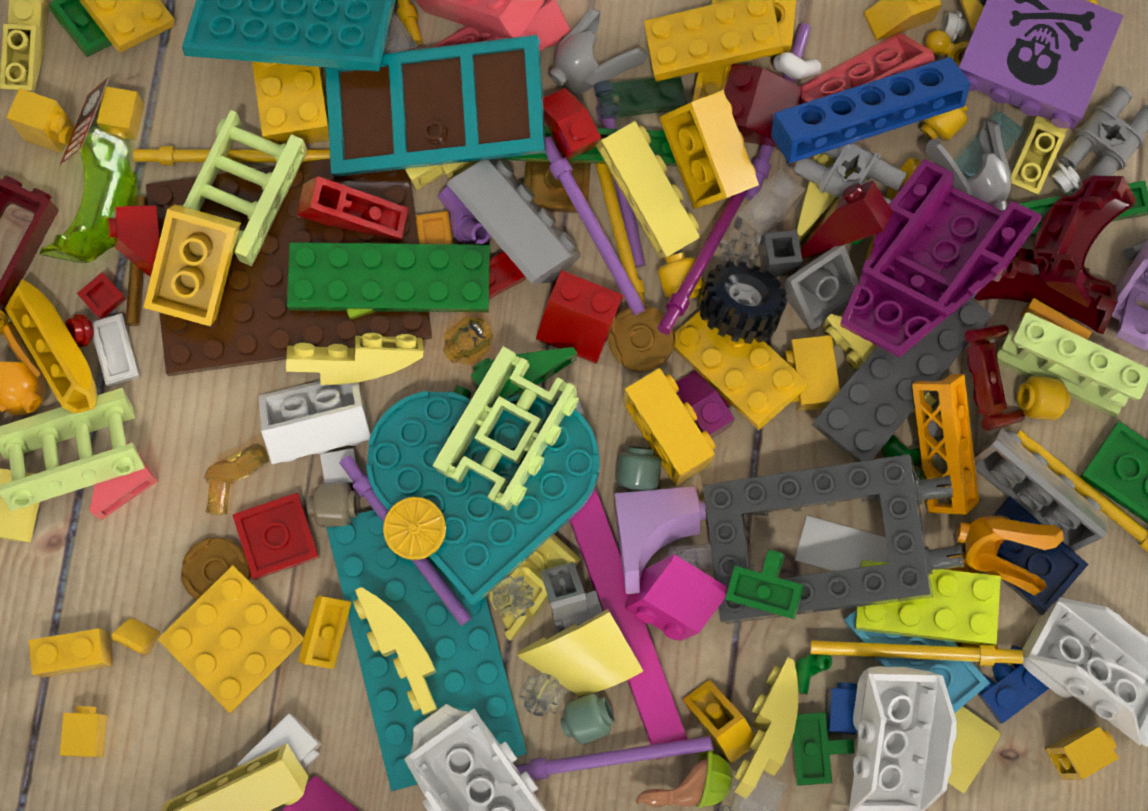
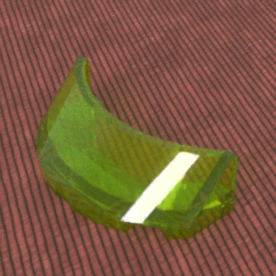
[39,128,137,263]

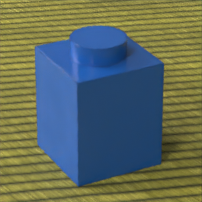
[826,682,858,734]

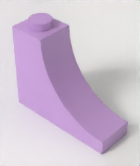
[615,486,706,594]

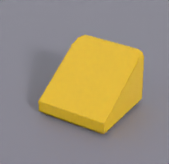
[111,618,160,655]

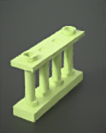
[180,110,307,266]
[0,388,144,511]

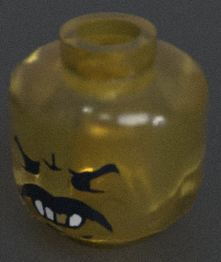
[443,316,493,366]

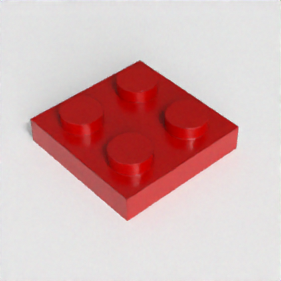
[232,492,320,580]

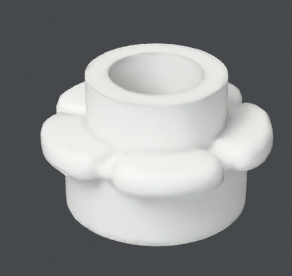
[940,11,966,42]

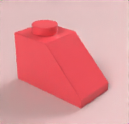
[89,443,158,520]

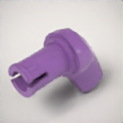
[437,185,491,244]

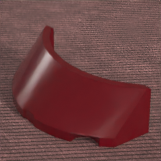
[1033,175,1136,307]
[974,248,1118,334]

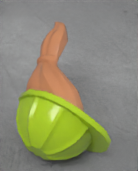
[636,750,733,808]

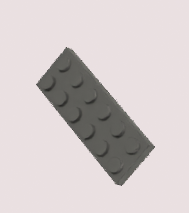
[812,298,992,462]

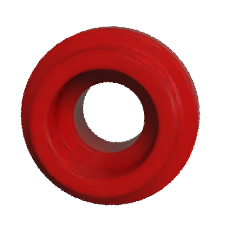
[65,314,94,348]

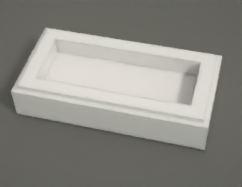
[91,313,141,387]

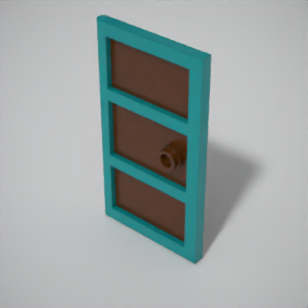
[325,35,547,177]

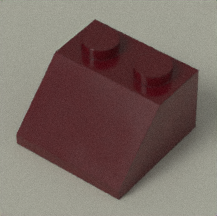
[724,64,802,147]

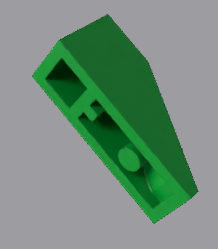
[470,347,577,405]

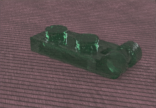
[594,76,687,119]

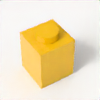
[97,86,144,141]
[59,706,107,757]

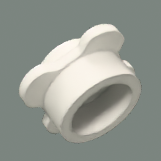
[1051,164,1081,195]

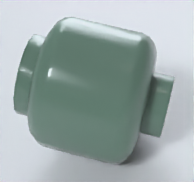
[616,446,662,492]
[561,693,615,745]

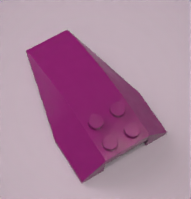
[840,159,1042,358]

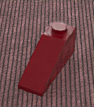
[800,181,893,259]

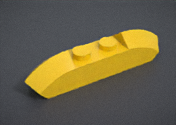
[5,279,97,414]

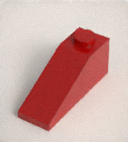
[296,176,409,240]

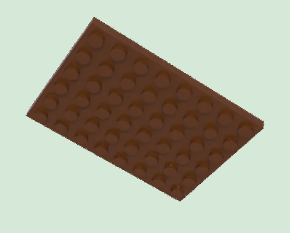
[146,159,432,376]

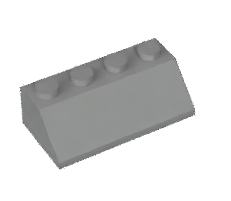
[446,159,581,283]

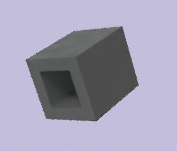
[758,230,802,277]

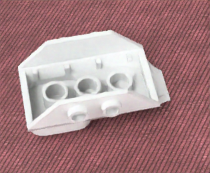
[1022,597,1148,747]
[849,666,957,811]
[404,704,546,811]

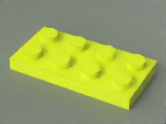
[855,560,1001,646]

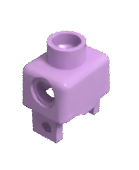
[1112,240,1148,351]

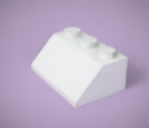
[258,380,371,464]

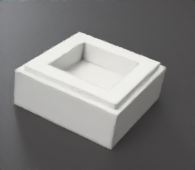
[320,448,357,485]

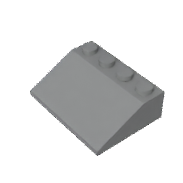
[974,428,1107,551]

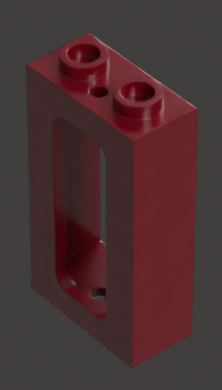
[0,175,59,313]

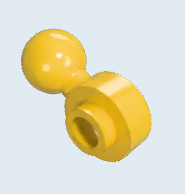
[925,30,969,67]

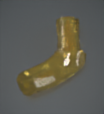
[204,444,269,515]

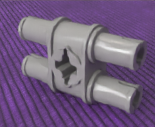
[1059,86,1148,179]
[793,143,907,205]

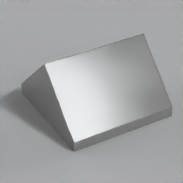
[782,245,859,331]

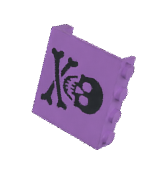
[959,0,1123,130]

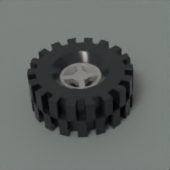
[697,261,788,344]

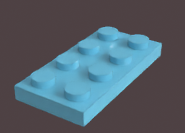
[843,610,990,713]

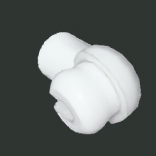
[773,52,821,79]

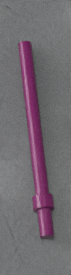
[657,190,747,335]

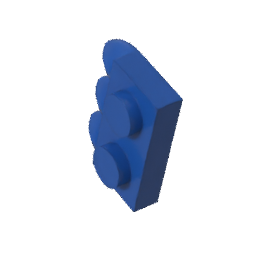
[978,646,1049,724]

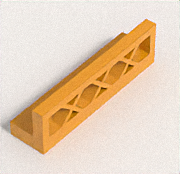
[912,374,980,515]

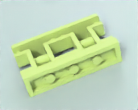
[996,312,1148,417]
[432,346,579,511]

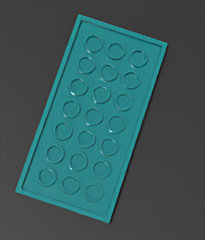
[326,510,527,792]

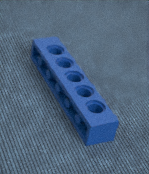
[771,57,971,164]

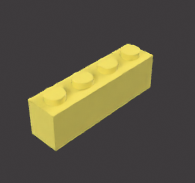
[596,121,700,259]
[161,743,308,811]

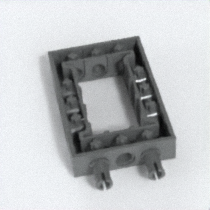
[703,454,964,624]

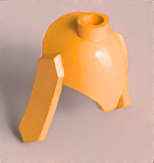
[0,321,46,415]
[957,516,1064,596]

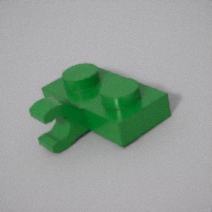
[725,549,804,620]
[792,712,854,786]

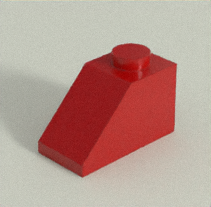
[543,88,601,160]
[107,205,160,278]

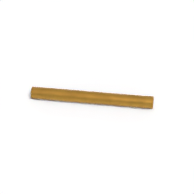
[125,196,148,326]

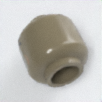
[307,482,360,528]

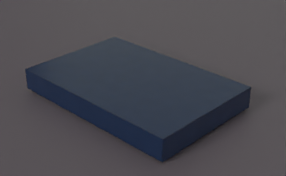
[992,496,1089,616]

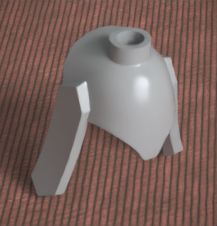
[548,8,648,93]
[925,121,1011,211]

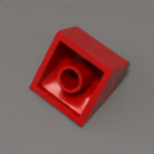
[536,270,623,364]

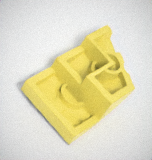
[489,534,581,640]
[517,609,643,696]

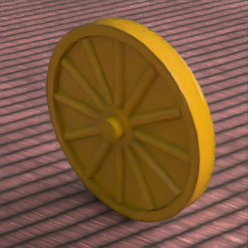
[383,497,446,560]

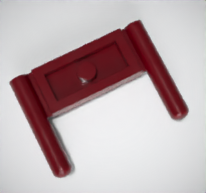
[965,324,1025,431]

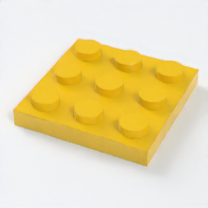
[157,565,304,713]

